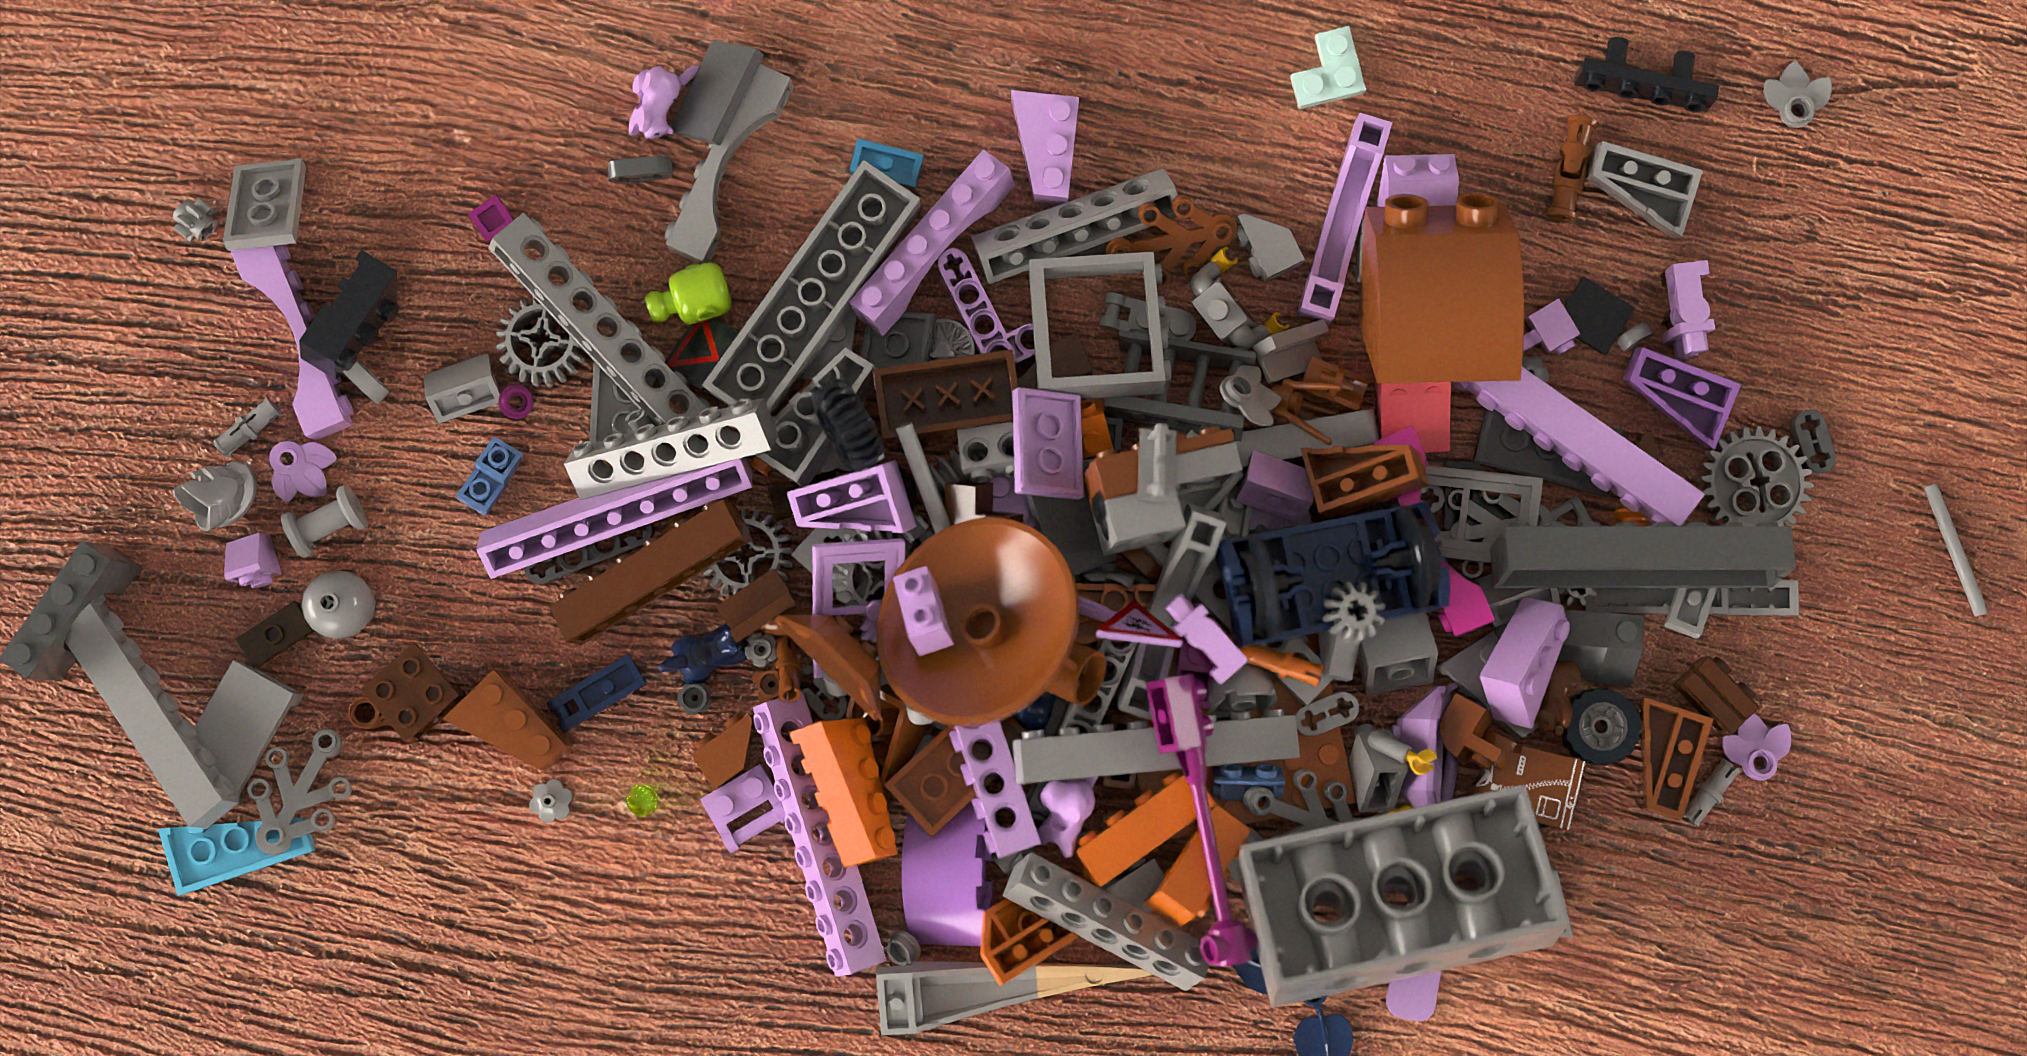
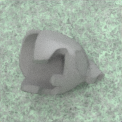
[173,462,257,532]

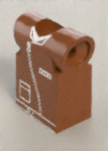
[1467,729,1586,830]

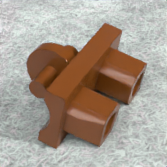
[1299,357,1370,412]

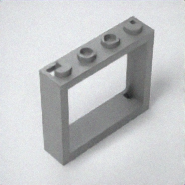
[1029,252,1171,399]

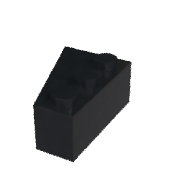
[299,250,399,379]

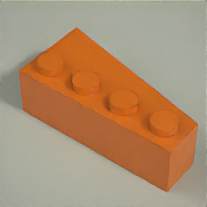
[1071,769,1216,887]

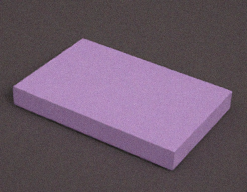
[1012,387,1084,500]

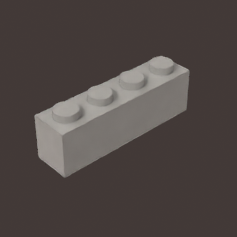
[753,347,877,487]

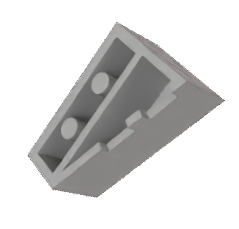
[1586,141,1703,239]

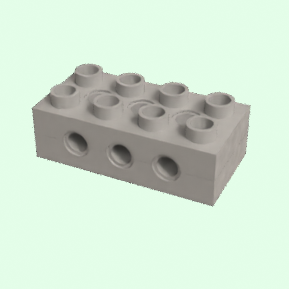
[1236,785,1569,1008]

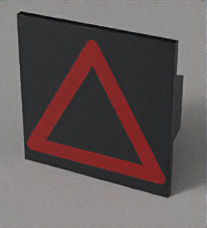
[665,318,740,391]

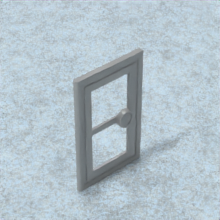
[1390,465,1543,563]

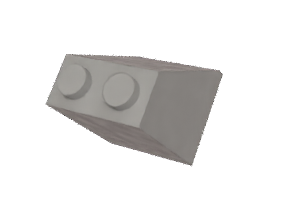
[1357,603,1438,696]

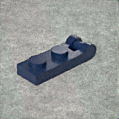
[546,654,648,734]

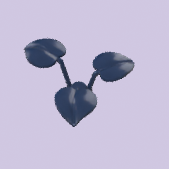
[1233,948,1353,1056]

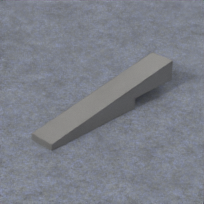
[1585,580,1799,617]

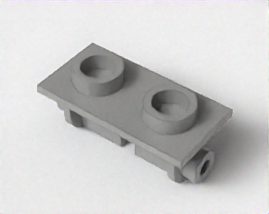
[1138,424,1176,502]

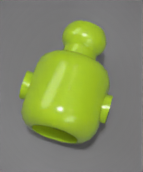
[645,262,733,325]

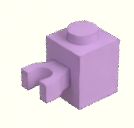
[1523,299,1580,356]

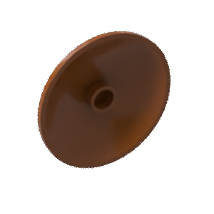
[877,518,1106,727]

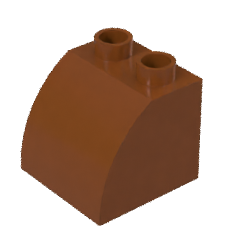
[1358,193,1524,383]

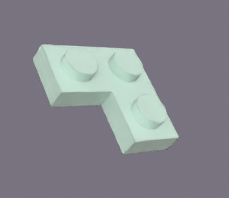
[1290,26,1366,109]

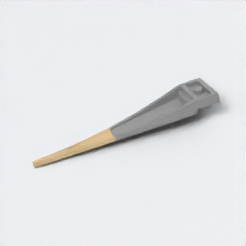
[876,961,1153,1036]

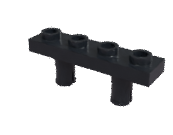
[1574,37,1719,113]

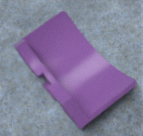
[902,796,999,946]

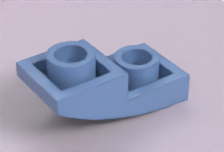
[456,436,524,517]

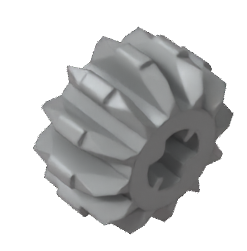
[1323,581,1385,643]

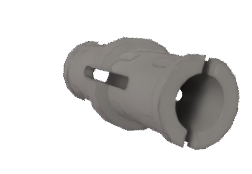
[212,397,282,458]
[1683,758,1741,827]

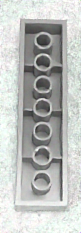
[702,160,922,416]

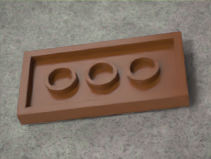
[884,715,1026,838]

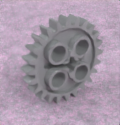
[1697,426,1814,526]

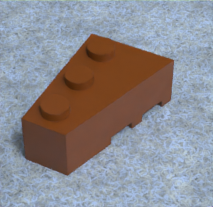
[1640,697,1713,821]

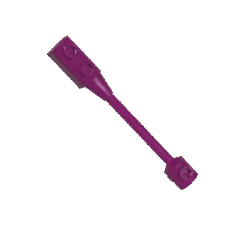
[1145,674,1257,967]

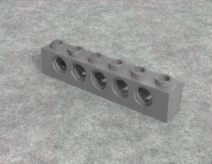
[971,168,1181,284]
[564,398,778,500]
[1003,852,1209,991]

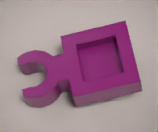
[468,195,515,243]

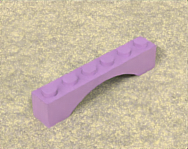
[1296,113,1393,325]
[849,149,1015,337]
[230,245,354,441]

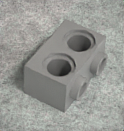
[957,421,1015,483]

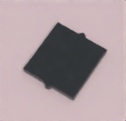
[1565,277,1635,356]

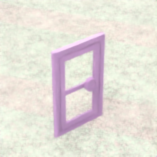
[813,538,905,678]

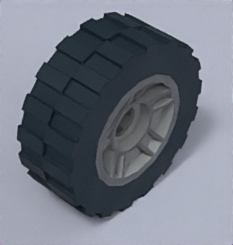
[1562,688,1642,765]

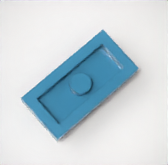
[849,139,924,190]

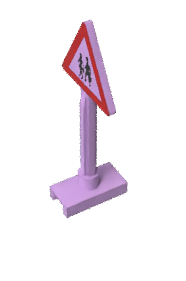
[1079,597,1183,647]

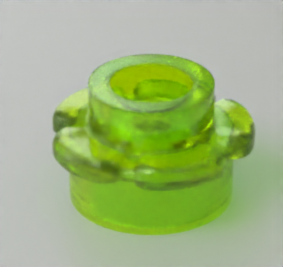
[625,785,658,817]

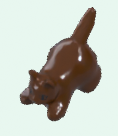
[1534,660,1581,738]

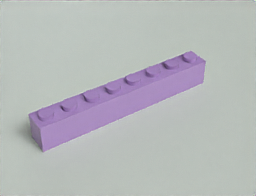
[1451,367,1705,526]
[476,456,753,579]

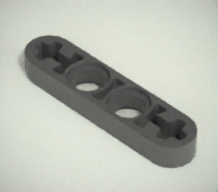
[524,523,655,585]

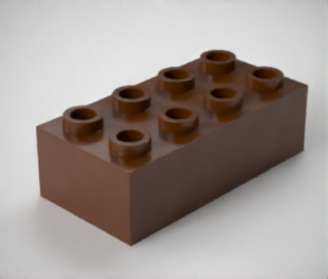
[873,349,1018,444]

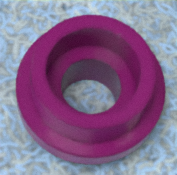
[498,385,534,419]

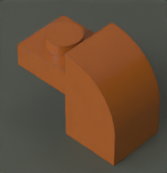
[1440,693,1509,771]

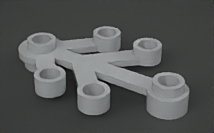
[1436,489,1553,579]
[248,729,352,855]
[1243,769,1361,839]

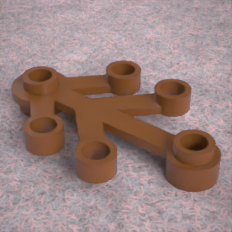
[1105,195,1238,289]

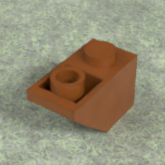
[691,713,755,789]

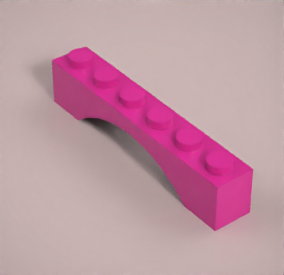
[1374,426,1495,637]

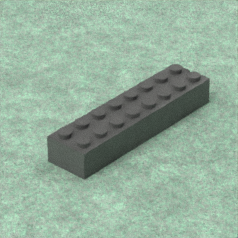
[1490,522,1796,588]

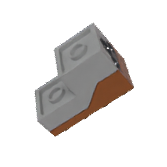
[1083,426,1243,556]

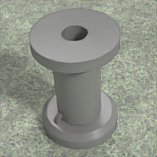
[281,484,368,558]

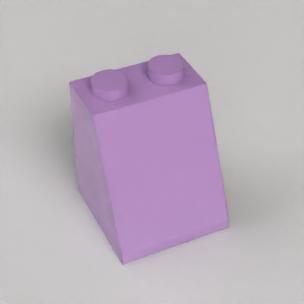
[1376,154,1459,207]

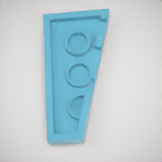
[158,817,316,896]

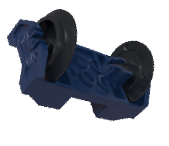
[1215,501,1450,649]

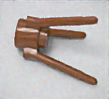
[1271,378,1342,445]

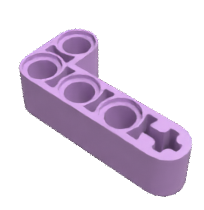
[938,248,1035,369]

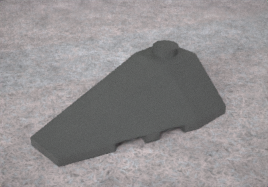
[1494,610,1644,687]

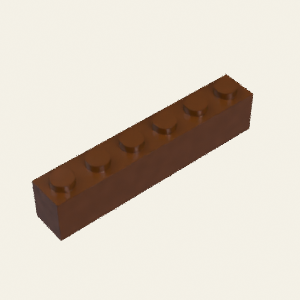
[549,499,754,645]

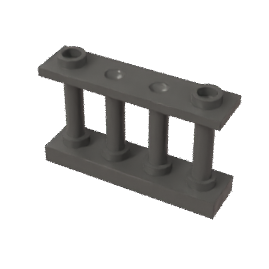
[1104,329,1257,442]

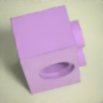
[893,565,954,656]

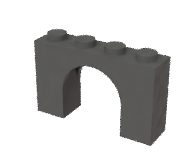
[0,541,142,681]

